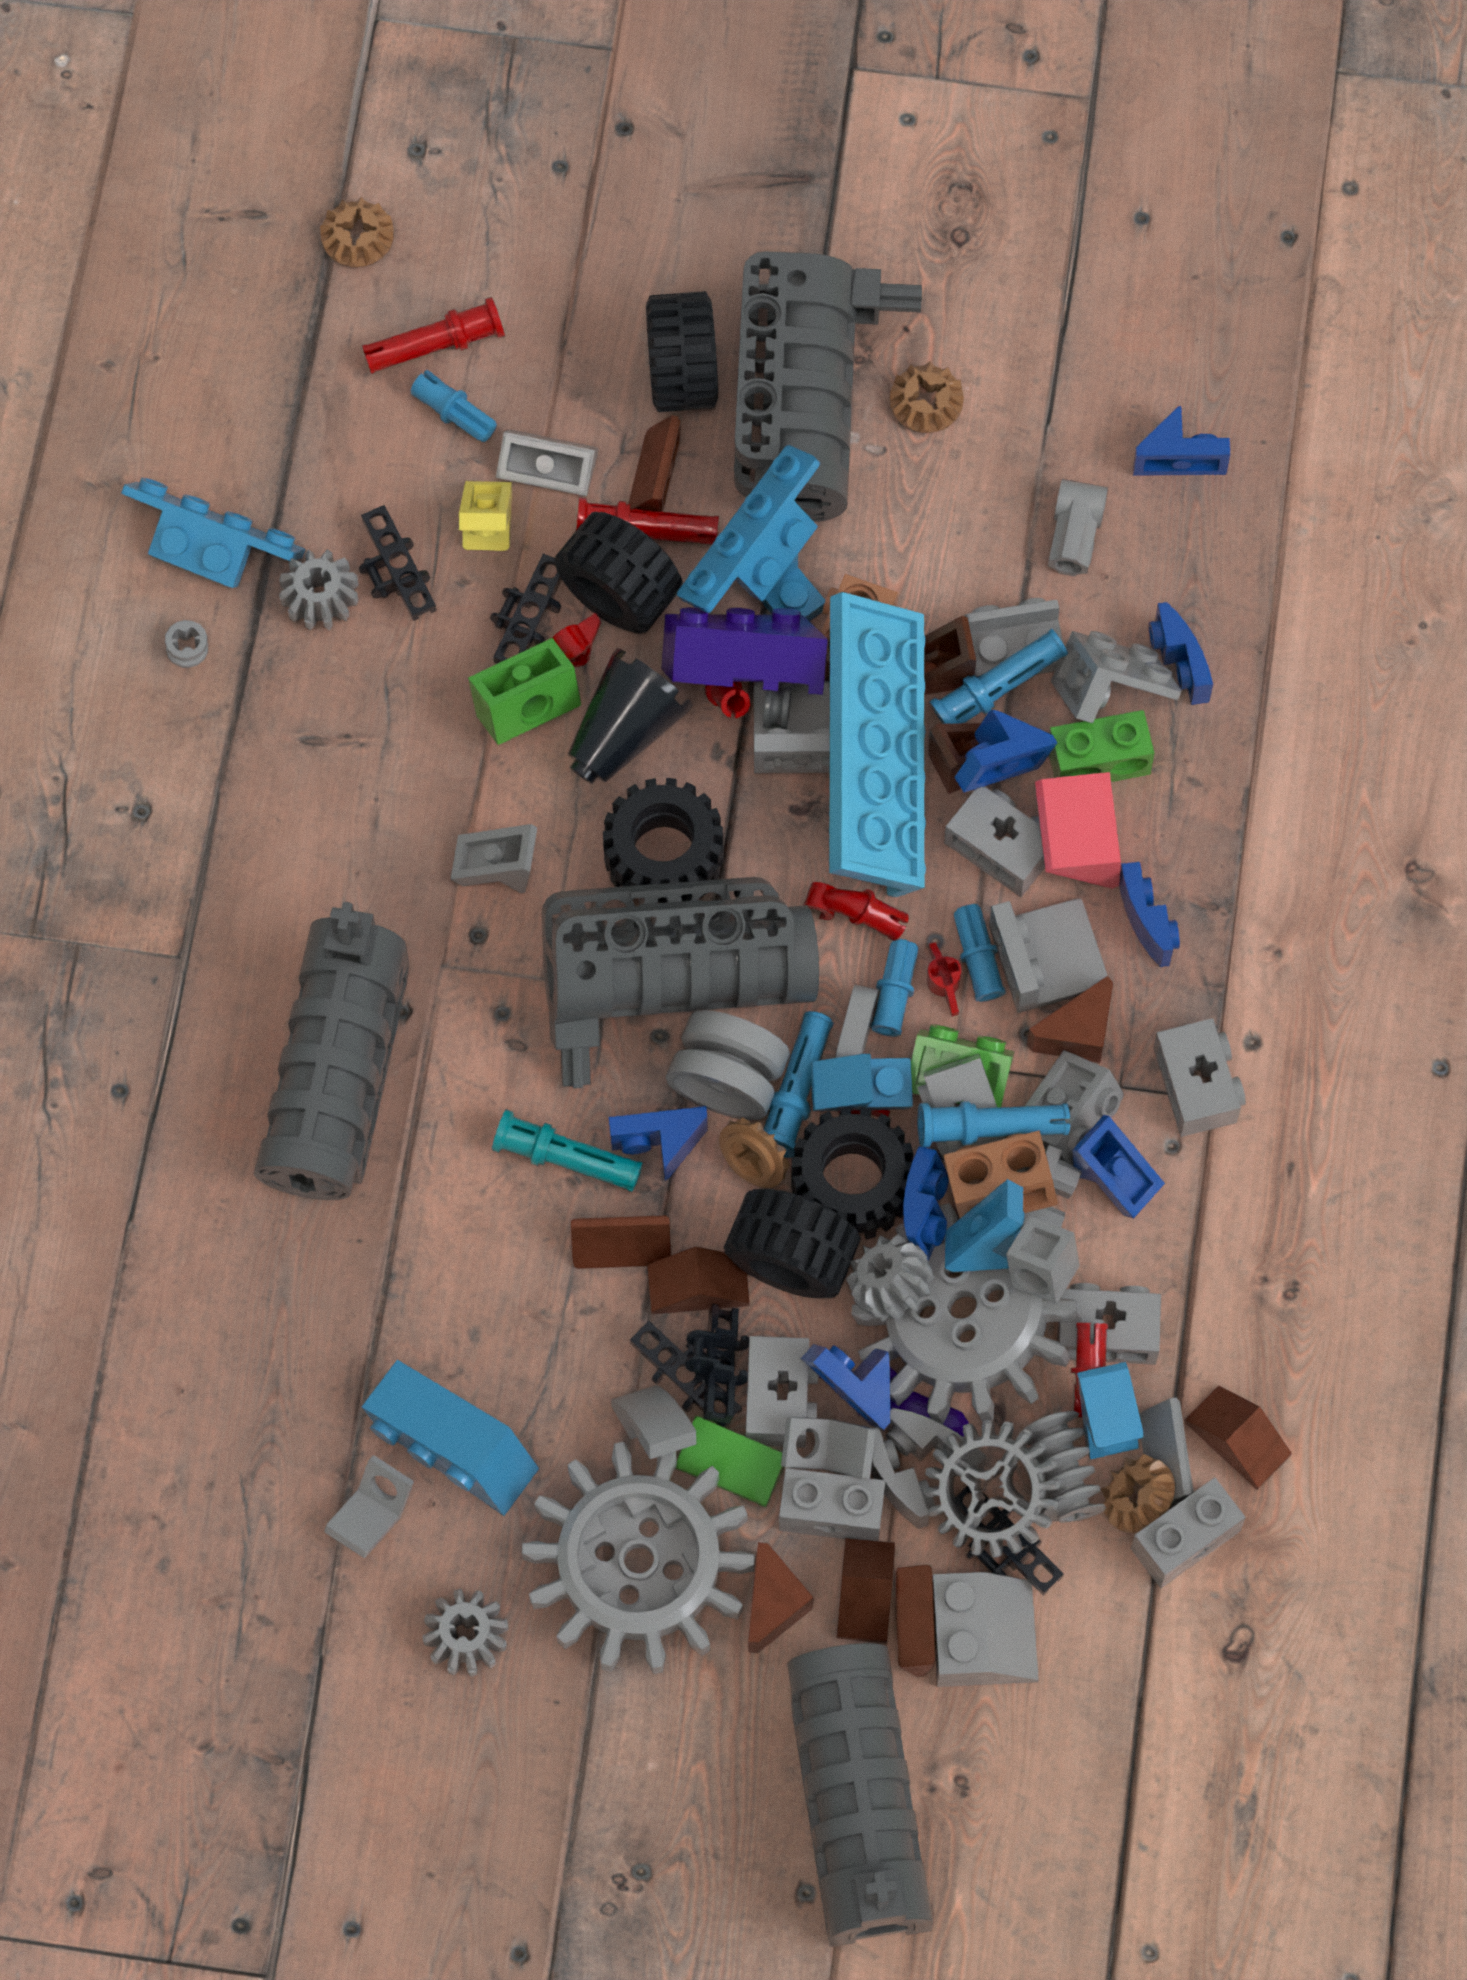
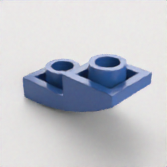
[1148,602,1213,705]
[1119,862,1180,967]
[903,1146,949,1261]

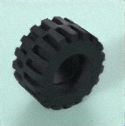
[646,291,718,412]
[554,511,683,634]
[603,778,724,903]
[791,1106,914,1240]
[723,1189,861,1298]

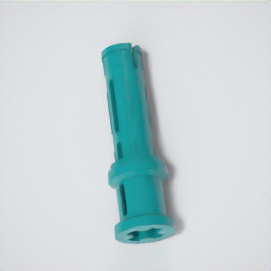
[492,1109,643,1192]

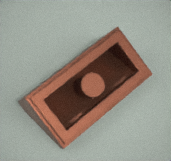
[628,415,681,512]
[571,1215,671,1269]
[896,1565,935,1677]

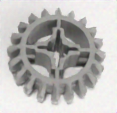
[924,1419,1061,1557]

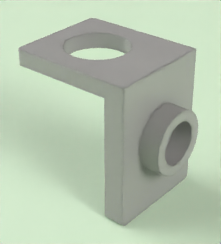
[781,1417,876,1479]
[324,1455,414,1558]

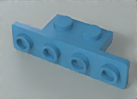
[677,445,820,613]
[121,478,306,588]

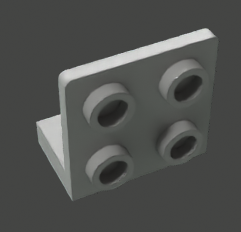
[1051,631,1182,723]
[754,681,830,773]
[989,898,1108,1013]

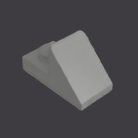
[451,824,537,893]

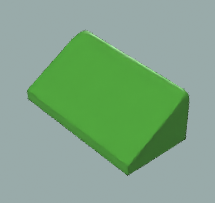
[675,1416,784,1508]

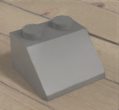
[933,1572,1039,1687]

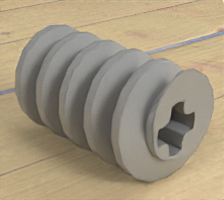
[1022,1411,1106,1523]

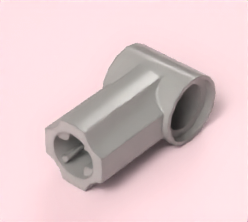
[1048,479,1108,576]

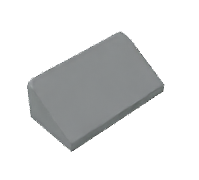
[496,429,599,496]
[1139,1397,1194,1509]

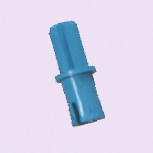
[411,370,497,442]
[954,904,1006,1002]
[871,939,918,1037]

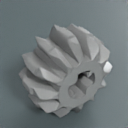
[279,549,359,631]
[846,1234,935,1322]
[422,1589,509,1676]

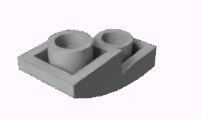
[611,1385,696,1459]
[886,1408,986,1476]
[871,1427,935,1529]

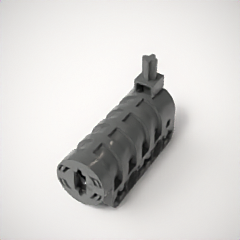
[734,251,922,522]
[541,877,819,1088]
[254,902,409,1200]
[787,1643,934,1947]

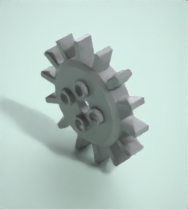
[851,1203,1082,1424]
[522,1442,755,1674]

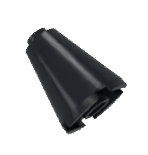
[568,648,693,784]

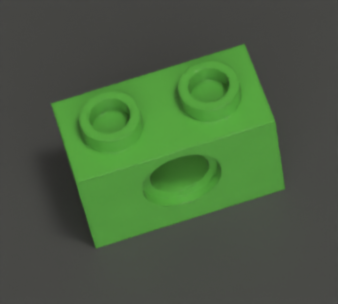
[468,638,581,745]

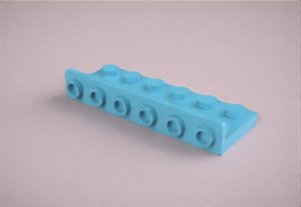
[829,592,926,897]

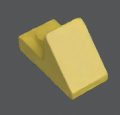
[459,481,512,551]

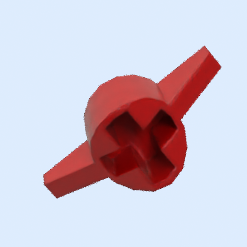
[552,613,602,667]
[927,942,961,1017]

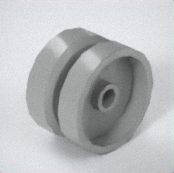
[665,1010,790,1120]

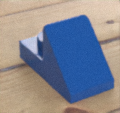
[1133,406,1230,476]
[954,710,1057,793]
[609,1106,708,1181]
[1072,1115,1165,1219]
[800,1344,890,1430]

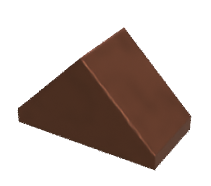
[924,616,976,695]
[928,723,981,794]
[1027,976,1113,1063]
[647,1246,750,1314]
[1184,1386,1292,1490]
[837,1538,895,1643]
[748,1542,814,1653]

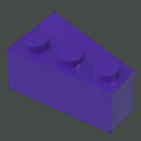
[661,607,828,695]

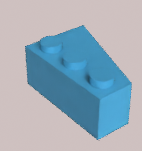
[362,1360,539,1516]

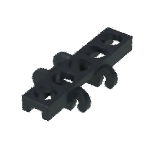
[359,505,437,621]
[490,553,562,664]
[685,1304,750,1424]
[630,1321,742,1428]
[955,1486,1064,1596]

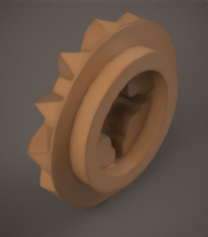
[320,197,394,267]
[890,361,964,433]
[719,1117,790,1188]
[1101,1454,1175,1533]

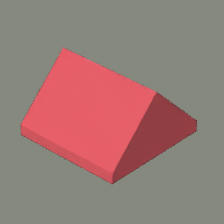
[1035,772,1121,889]

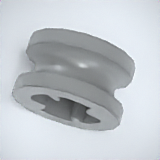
[165,620,208,668]

